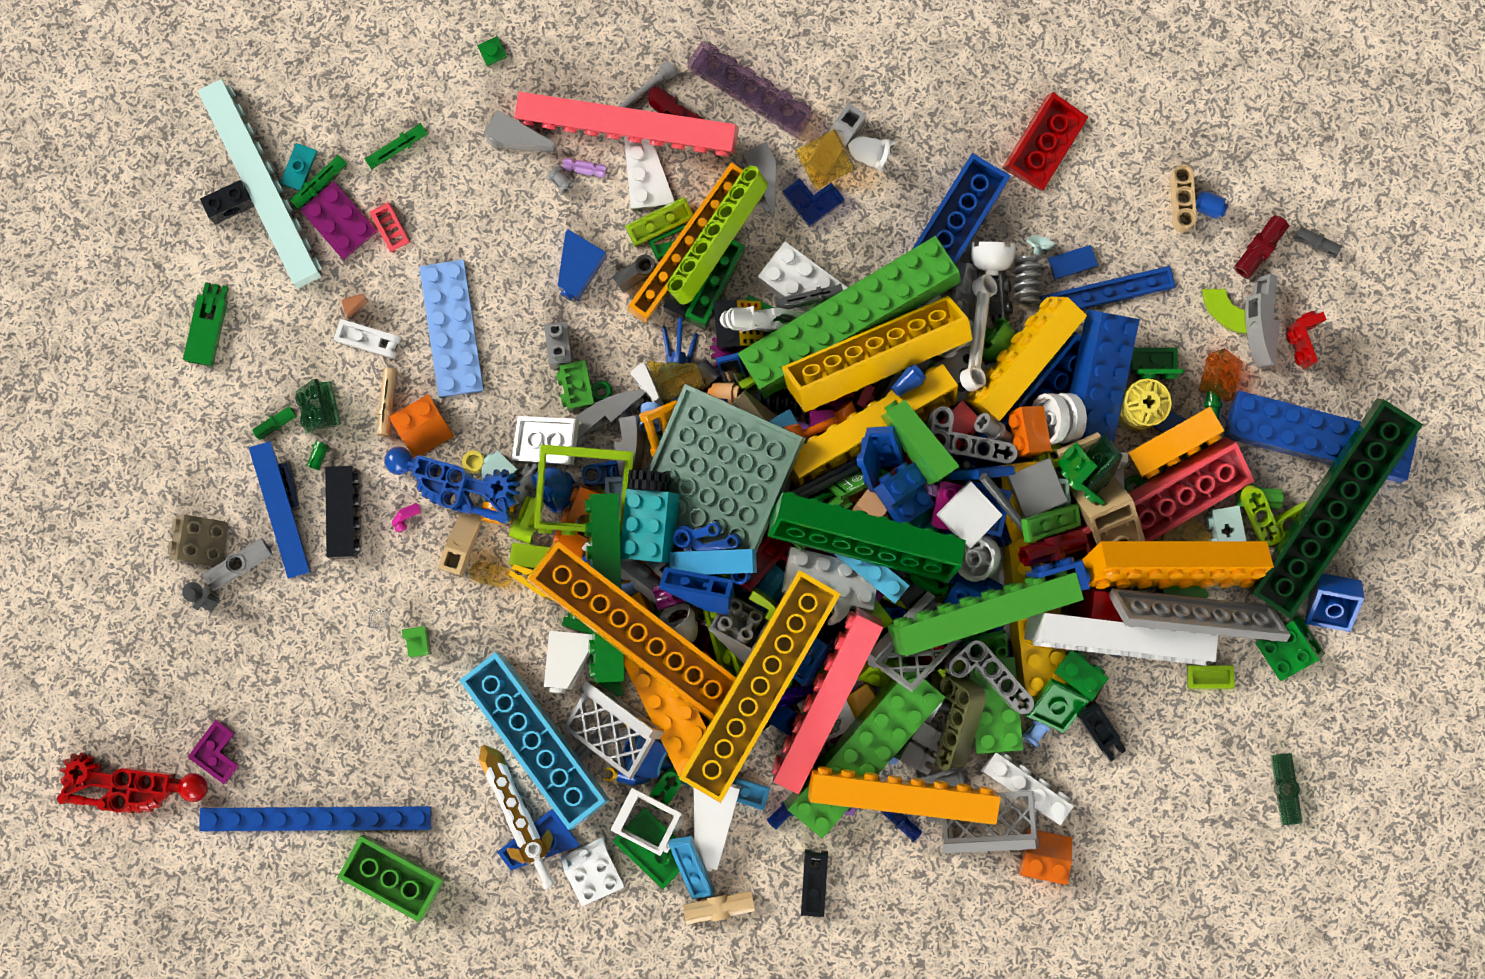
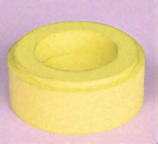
[462,450,485,474]

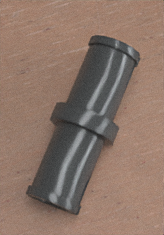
[1294,226,1342,258]

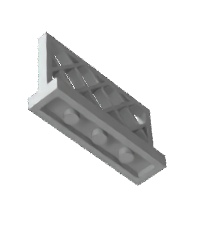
[868,591,963,693]
[563,681,664,779]
[942,791,1040,854]

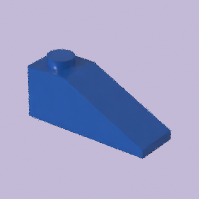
[659,567,734,615]

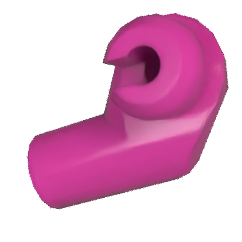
[392,503,421,533]

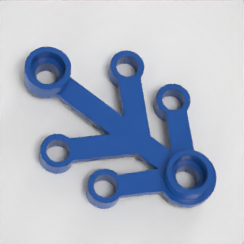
[673,521,751,584]

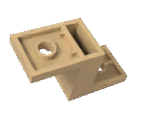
[1055,432,1145,545]

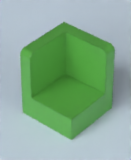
[402,626,431,658]

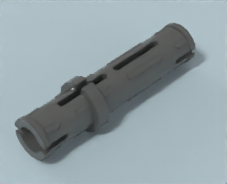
[775,284,843,309]

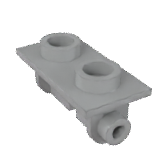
[513,463,538,507]

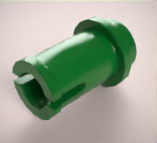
[306,441,329,471]

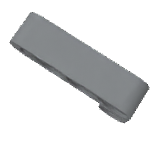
[927,407,1017,465]
[945,639,1034,714]

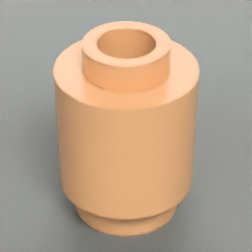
[708,383,742,404]

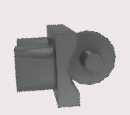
[182,582,219,613]

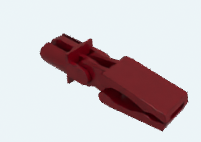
[648,87,720,157]

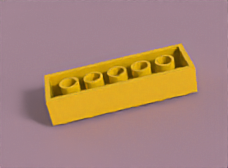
[964,297,1087,421]

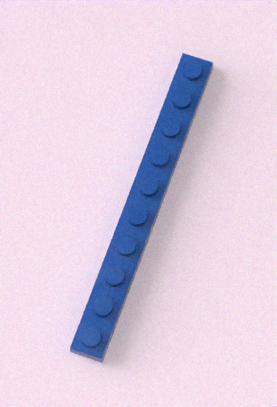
[199,806,431,831]

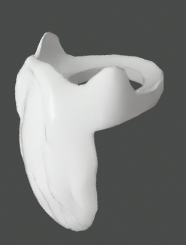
[848,136,895,172]

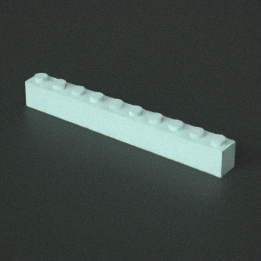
[198,79,322,288]

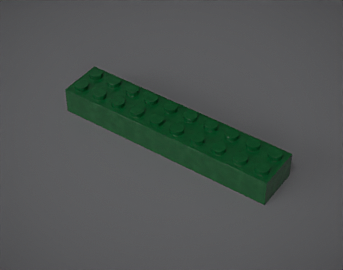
[1247,398,1423,619]

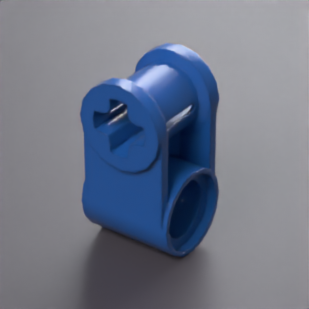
[581,461,620,487]

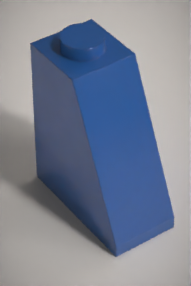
[558,229,607,301]

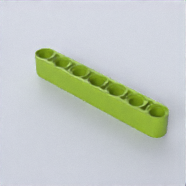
[667,166,768,304]

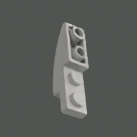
[1245,274,1280,368]
[576,389,646,447]

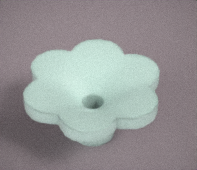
[1026,235,1055,255]

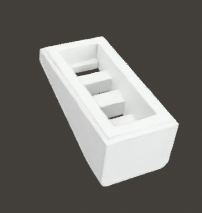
[631,362,664,406]

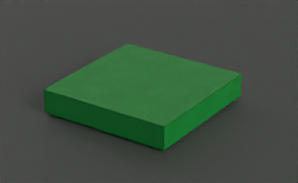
[1026,678,1090,733]

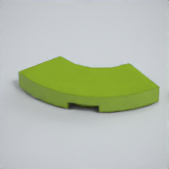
[1202,289,1247,334]

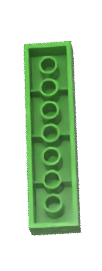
[887,570,1084,656]
[784,662,945,839]

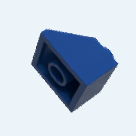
[1305,573,1365,632]

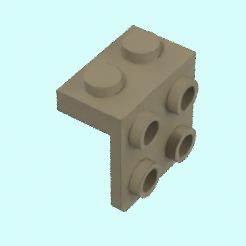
[168,514,228,566]

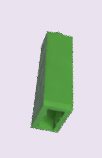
[881,399,959,485]

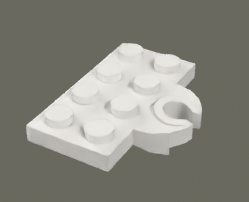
[782,547,876,625]

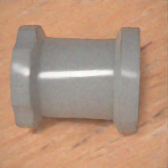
[546,165,576,195]

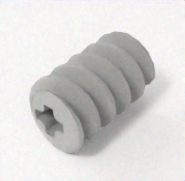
[1013,256,1043,305]

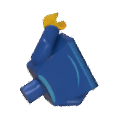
[604,724,674,786]

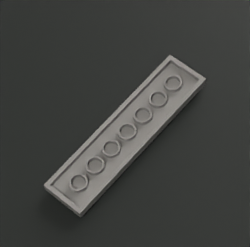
[1109,588,1291,642]

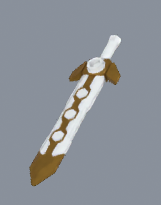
[479,745,555,889]

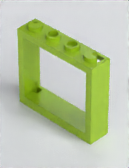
[533,444,634,538]

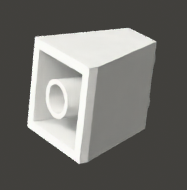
[544,631,592,694]

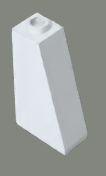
[694,783,741,871]

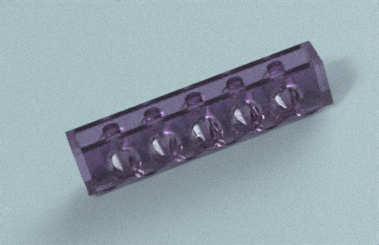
[687,41,813,139]

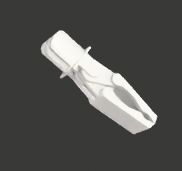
[720,306,804,332]

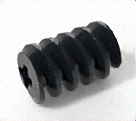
[756,388,802,418]

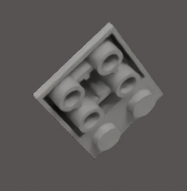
[709,596,769,664]

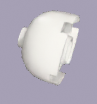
[970,242,1016,276]
[958,535,1001,582]

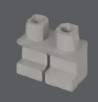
[544,322,573,370]

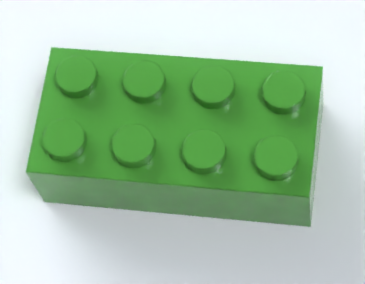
[968,657,1023,754]
[337,835,446,922]

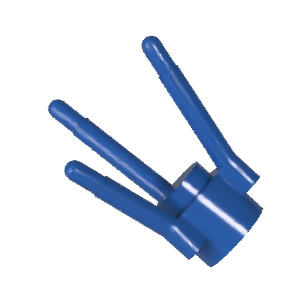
[662,317,698,372]

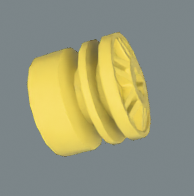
[1119,378,1172,431]

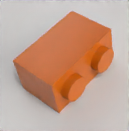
[1008,406,1052,458]

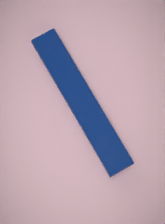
[1039,266,1176,310]
[248,441,311,578]

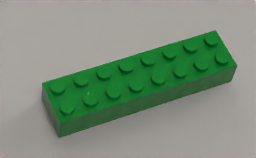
[768,492,966,583]

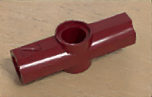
[1233,215,1290,279]
[1018,529,1088,567]

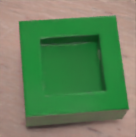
[477,36,507,67]

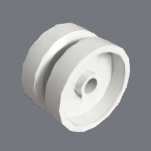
[1032,393,1087,444]

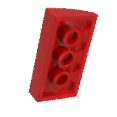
[1002,92,1088,191]

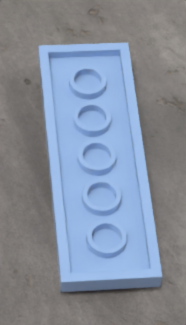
[419,259,484,398]

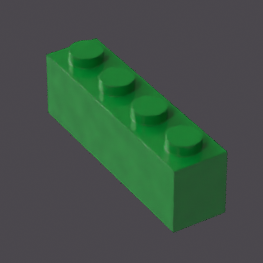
[685,240,745,330]

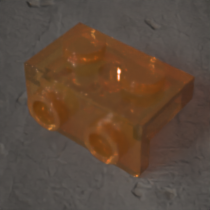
[1199,348,1243,402]

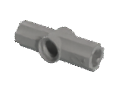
[203,538,273,591]

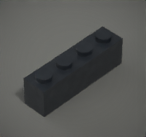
[325,466,362,559]

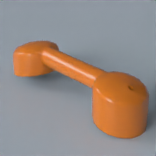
[782,400,856,439]

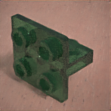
[295,379,341,434]

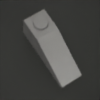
[484,110,557,152]

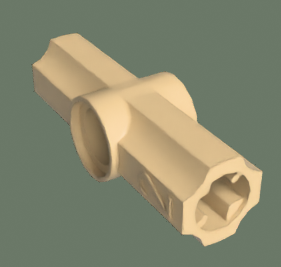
[683,891,755,925]

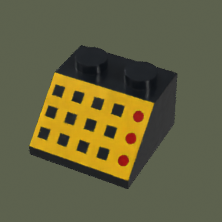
[714,300,764,350]

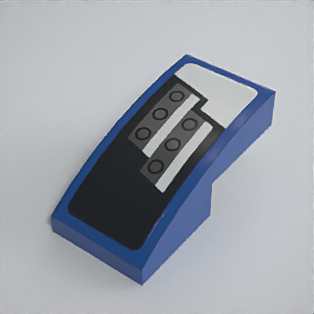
[716,353,748,386]

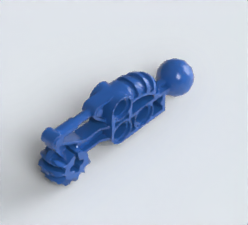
[384,447,521,524]

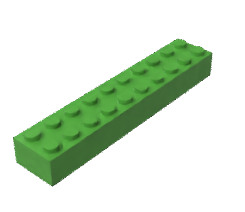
[738,236,961,399]

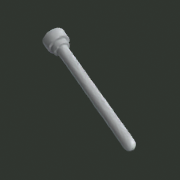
[598,60,678,134]

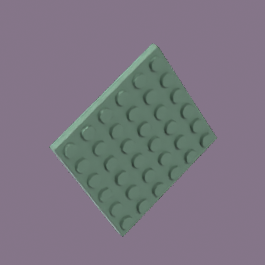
[648,384,806,553]

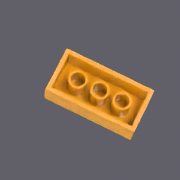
[1128,407,1224,480]

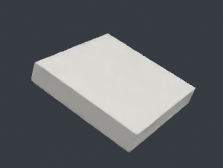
[936,481,1002,549]

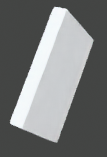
[512,416,580,465]

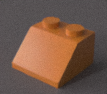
[389,394,454,458]
[1018,828,1072,885]

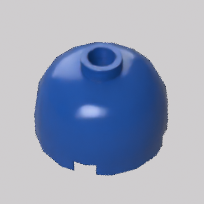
[531,467,574,513]

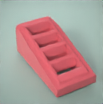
[369,202,410,252]

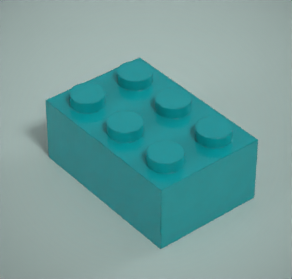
[620,489,680,563]

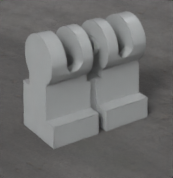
[894,722,943,776]

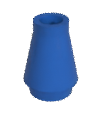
[891,364,926,398]

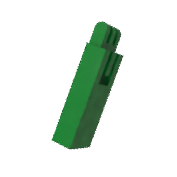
[183,282,229,367]

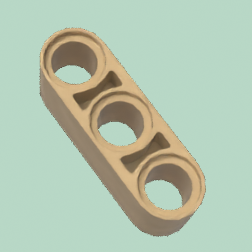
[1169,164,1197,233]

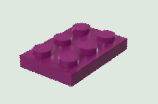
[300,182,377,260]

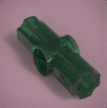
[1270,753,1303,825]

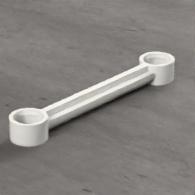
[960,274,997,392]

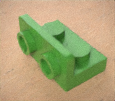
[556,360,595,412]

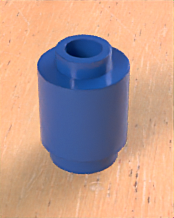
[1196,190,1229,219]

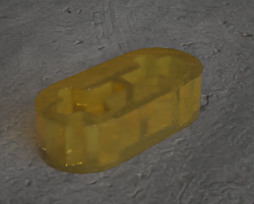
[469,562,513,588]

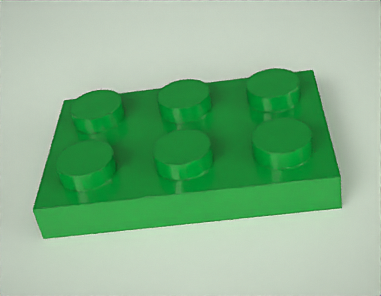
[613,807,680,890]

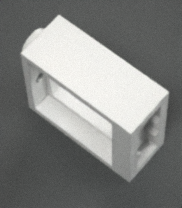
[611,788,684,856]

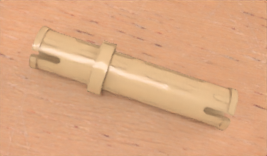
[376,368,397,437]

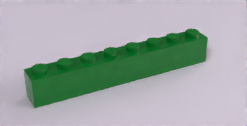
[584,493,624,683]

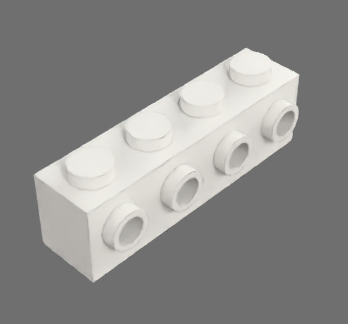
[981,752,1073,826]

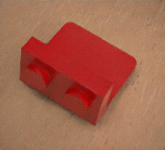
[1286,310,1327,370]

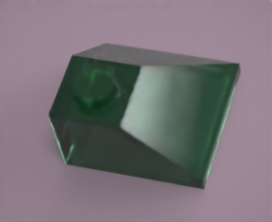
[1083,434,1123,492]

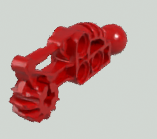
[57,752,208,814]

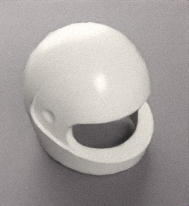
[660,602,698,643]

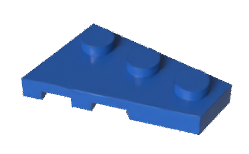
[497,809,581,870]

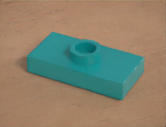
[280,143,318,191]

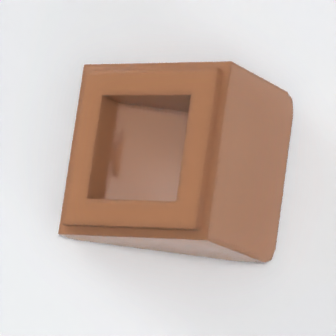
[342,294,368,320]

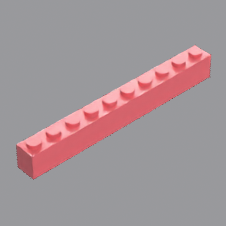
[514,91,739,157]

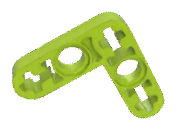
[1240,485,1307,546]

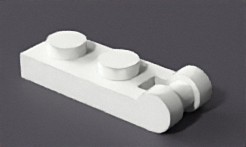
[333,319,401,359]

